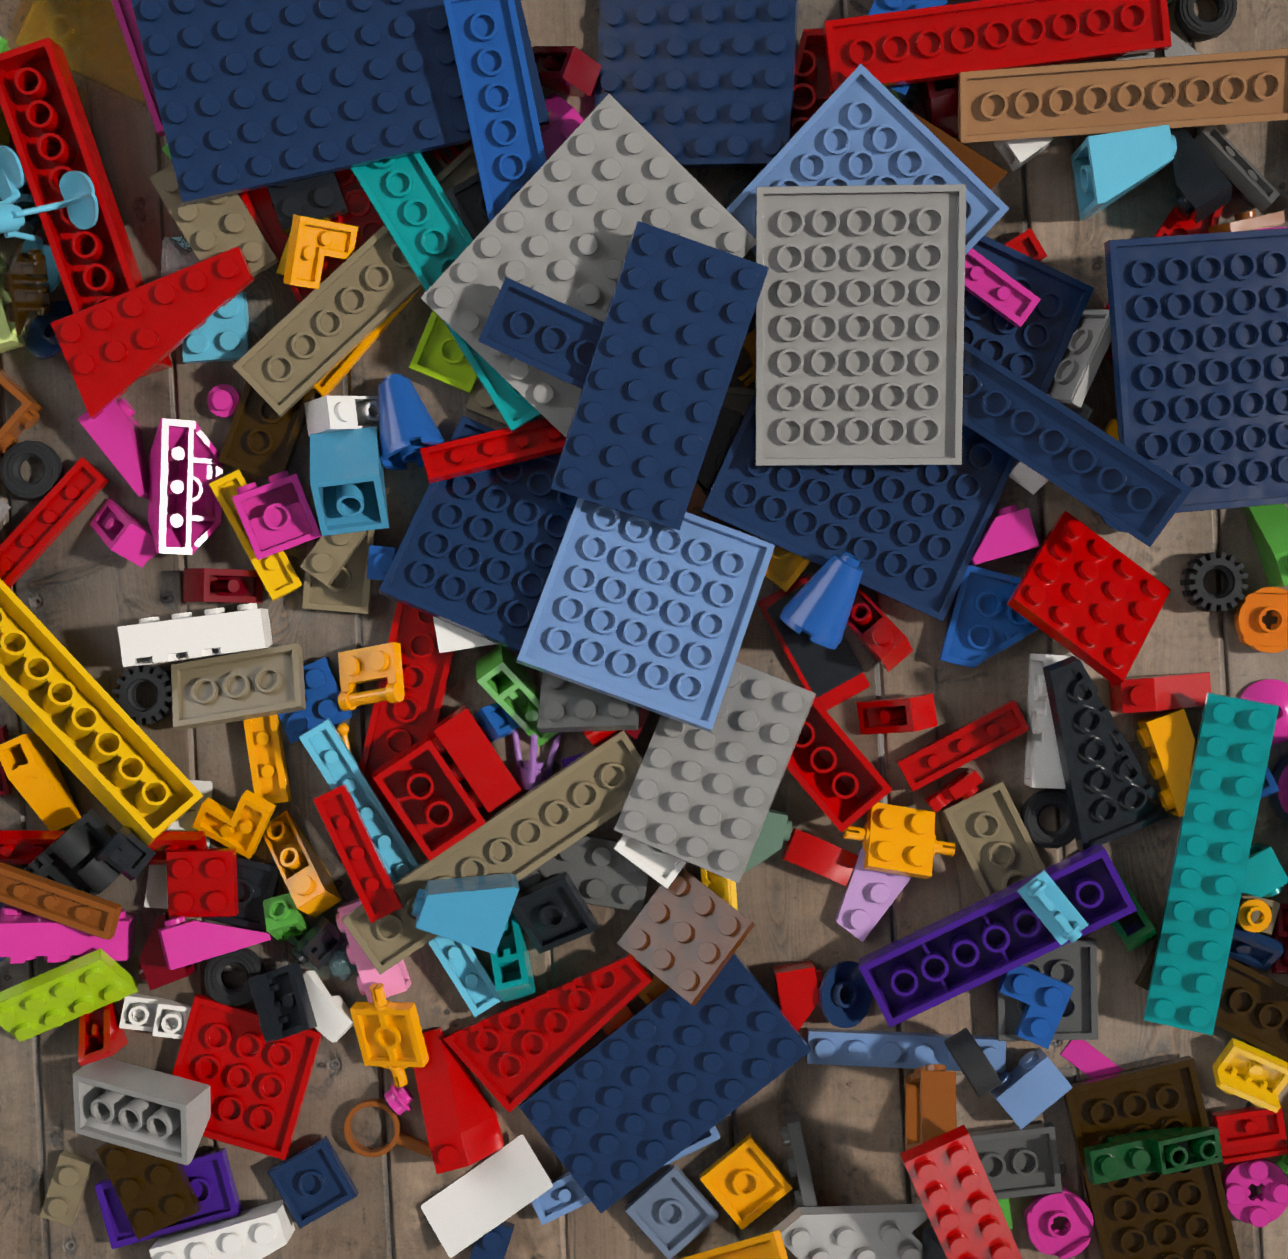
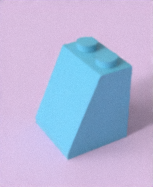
[1071,125,1177,221]

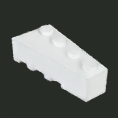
[117,603,273,667]
[1024,653,1086,789]
[149,1199,295,1259]

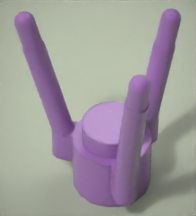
[511,730,563,790]

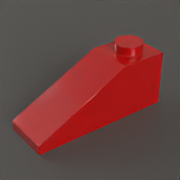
[1110,672,1211,713]

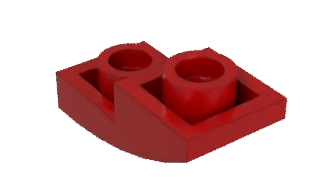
[781,828,858,886]

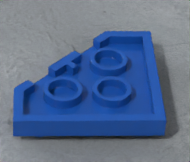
[938,565,1039,668]

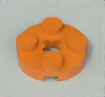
[1234,587,1288,653]

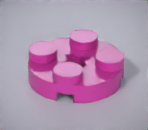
[1221,1158,1288,1228]
[1024,1187,1094,1259]

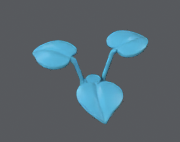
[0,145,99,293]

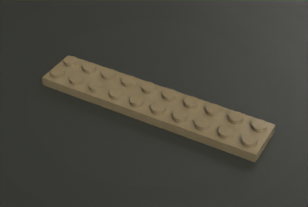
[233,143,478,417]
[342,730,643,975]

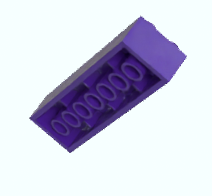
[859,843,1137,1027]

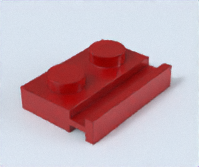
[1212,1106,1288,1164]

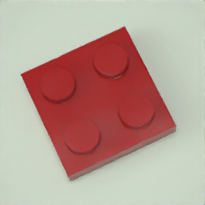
[166,848,239,918]

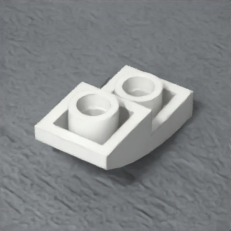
[303,970,354,1043]
[119,993,192,1039]

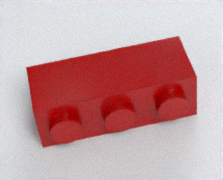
[430,705,522,813]

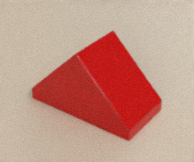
[78,1002,128,1066]

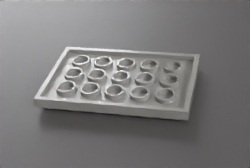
[614,662,816,883]

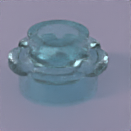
[329,950,358,982]

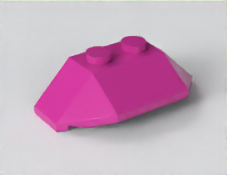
[148,418,223,555]

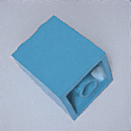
[310,426,389,536]
[412,873,519,954]

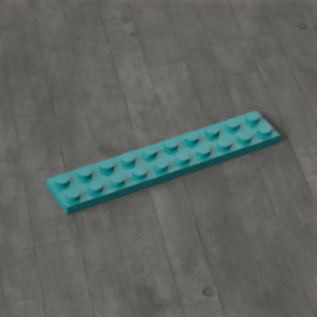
[350,153,542,432]
[1143,692,1279,1036]

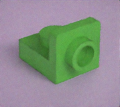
[263,893,311,942]

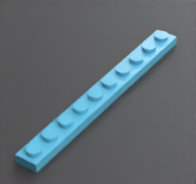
[299,718,502,1017]

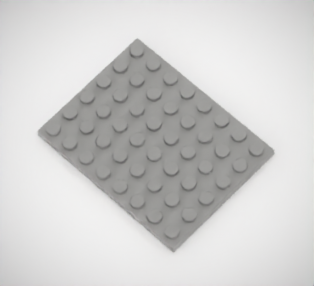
[421,94,756,437]
[756,184,966,466]

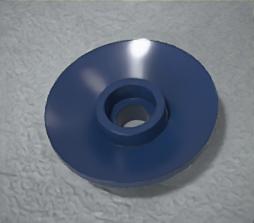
[26,300,73,359]
[819,961,872,1028]

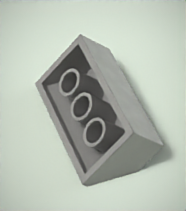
[73,1057,211,1166]

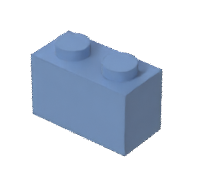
[990,1048,1073,1130]

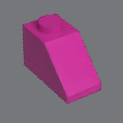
[89,498,157,568]
[969,504,1039,565]

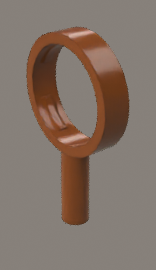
[344,1098,432,1158]

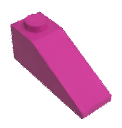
[77,397,149,499]
[158,915,271,970]

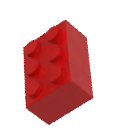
[372,735,486,861]

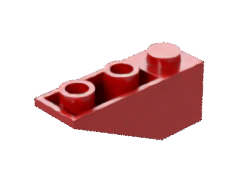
[846,587,913,672]

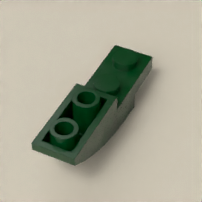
[1084,1126,1223,1185]

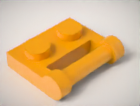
[338,642,405,711]

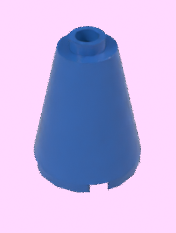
[378,374,445,470]
[780,551,863,649]

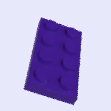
[95,1147,242,1249]

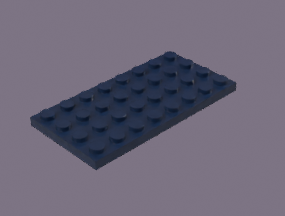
[550,221,769,530]
[519,952,811,1213]

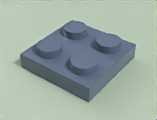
[625,1163,719,1259]

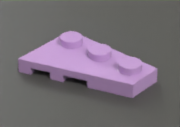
[835,845,912,942]

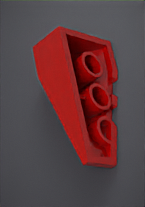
[414,1027,505,1174]

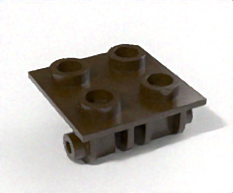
[3,244,53,336]

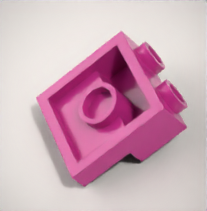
[232,470,321,560]

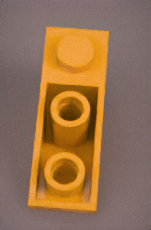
[1136,708,1195,817]
[0,732,81,831]
[263,810,342,918]

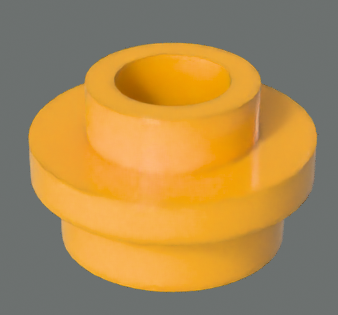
[1237,898,1272,933]

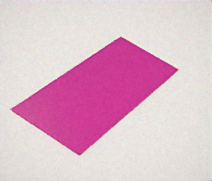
[1060,1040,1124,1078]

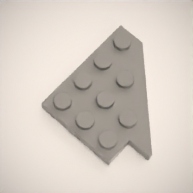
[773,1204,928,1259]

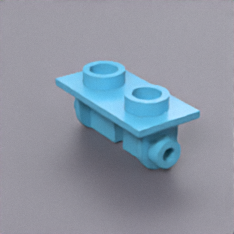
[1017,870,1088,945]

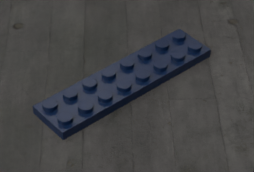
[962,341,1192,547]

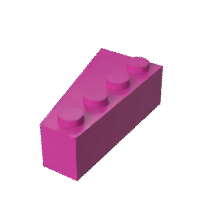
[0,905,135,964]

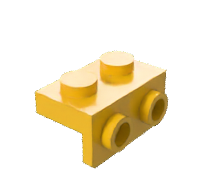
[1212,1038,1288,1113]

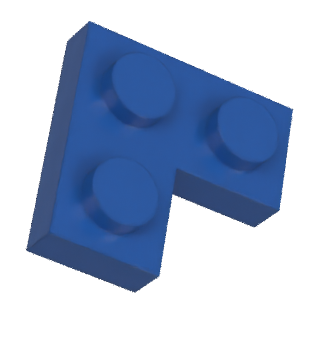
[278,657,353,744]
[997,965,1074,1049]

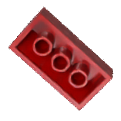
[786,685,893,833]

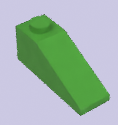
[1243,504,1288,587]
[475,645,559,747]

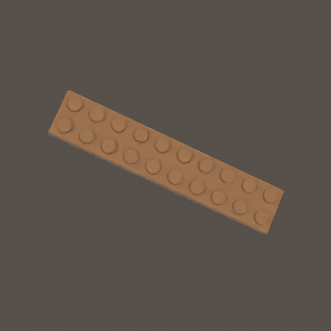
[958,48,1288,143]

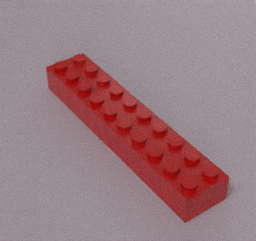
[0,37,173,378]

